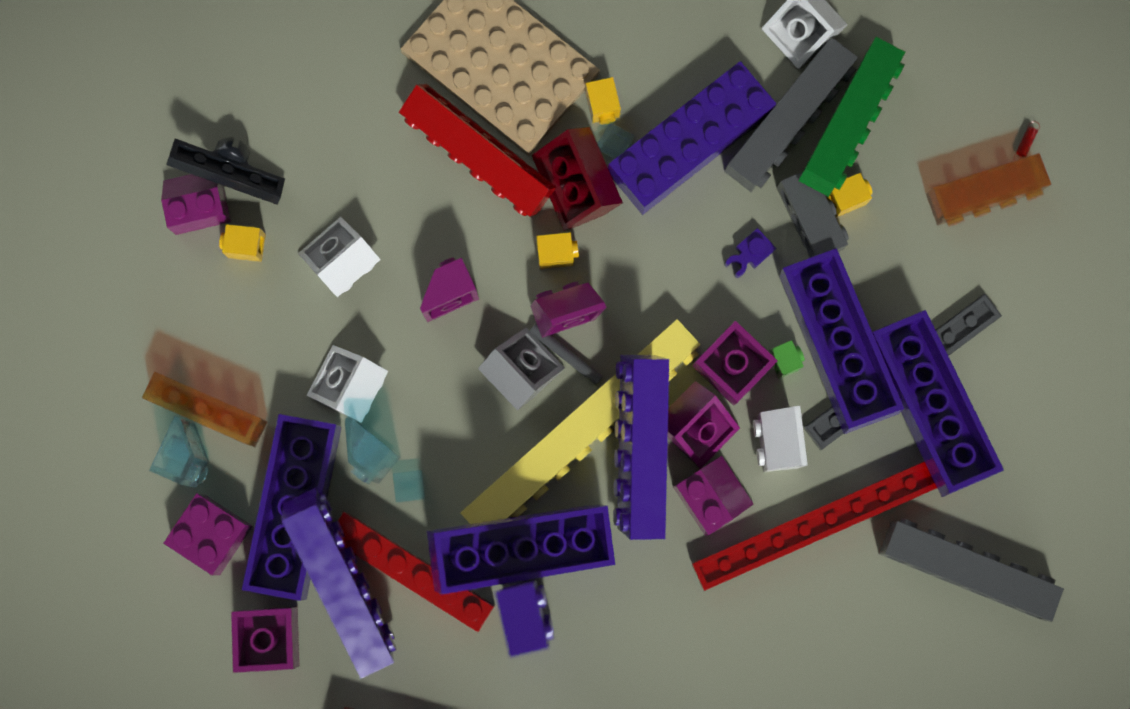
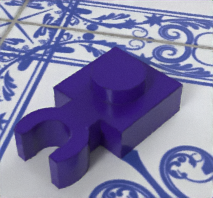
[725,228,777,278]

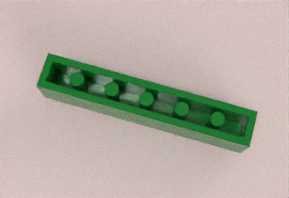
[798,37,906,197]

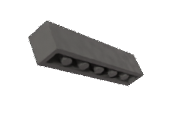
[725,37,858,192]
[879,518,1064,622]

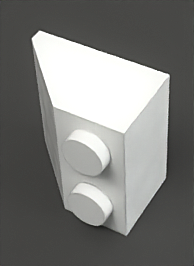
[762,0,848,69]
[298,217,380,297]
[306,345,388,423]
[753,406,807,472]

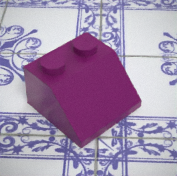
[161,174,231,235]
[420,257,479,323]
[530,281,606,338]
[668,381,740,469]
[673,456,753,536]

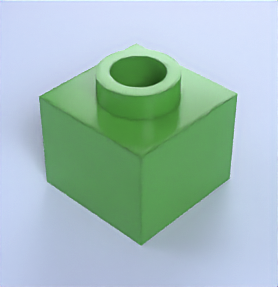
[768,340,805,379]

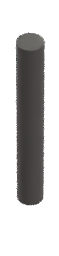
[529,324,603,385]

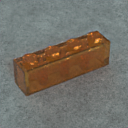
[926,153,1052,227]
[142,371,268,448]

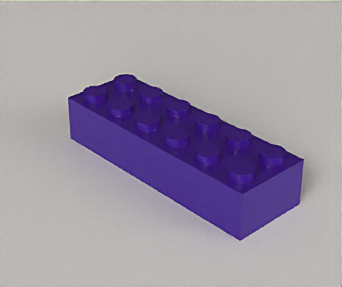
[608,61,777,215]
[779,248,904,434]
[872,310,1004,497]
[613,355,669,540]
[242,414,342,601]
[281,488,397,678]
[427,504,616,594]
[495,580,554,657]

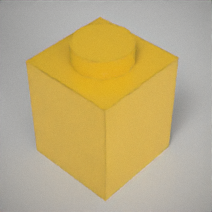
[585,77,621,125]
[826,173,872,218]
[219,224,266,262]
[537,232,579,269]

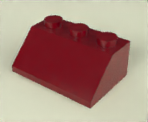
[531,127,623,231]

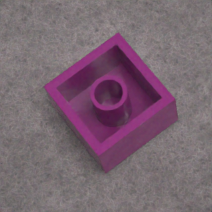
[692,321,778,406]
[163,493,253,576]
[231,607,300,673]

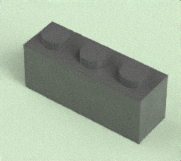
[777,172,849,258]

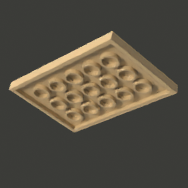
[400,0,600,156]

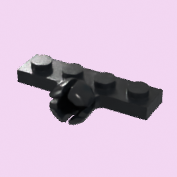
[166,137,285,205]

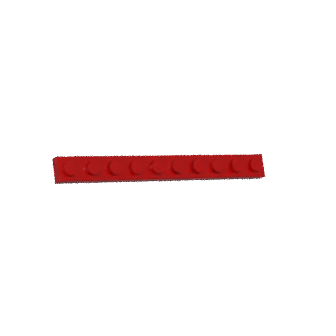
[691,461,937,591]

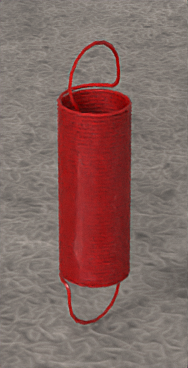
[1014,121,1040,163]

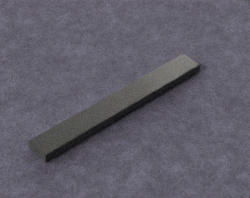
[803,293,1002,451]

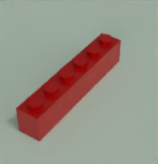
[399,84,557,217]
[338,512,495,632]

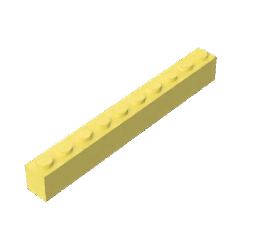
[460,319,701,524]

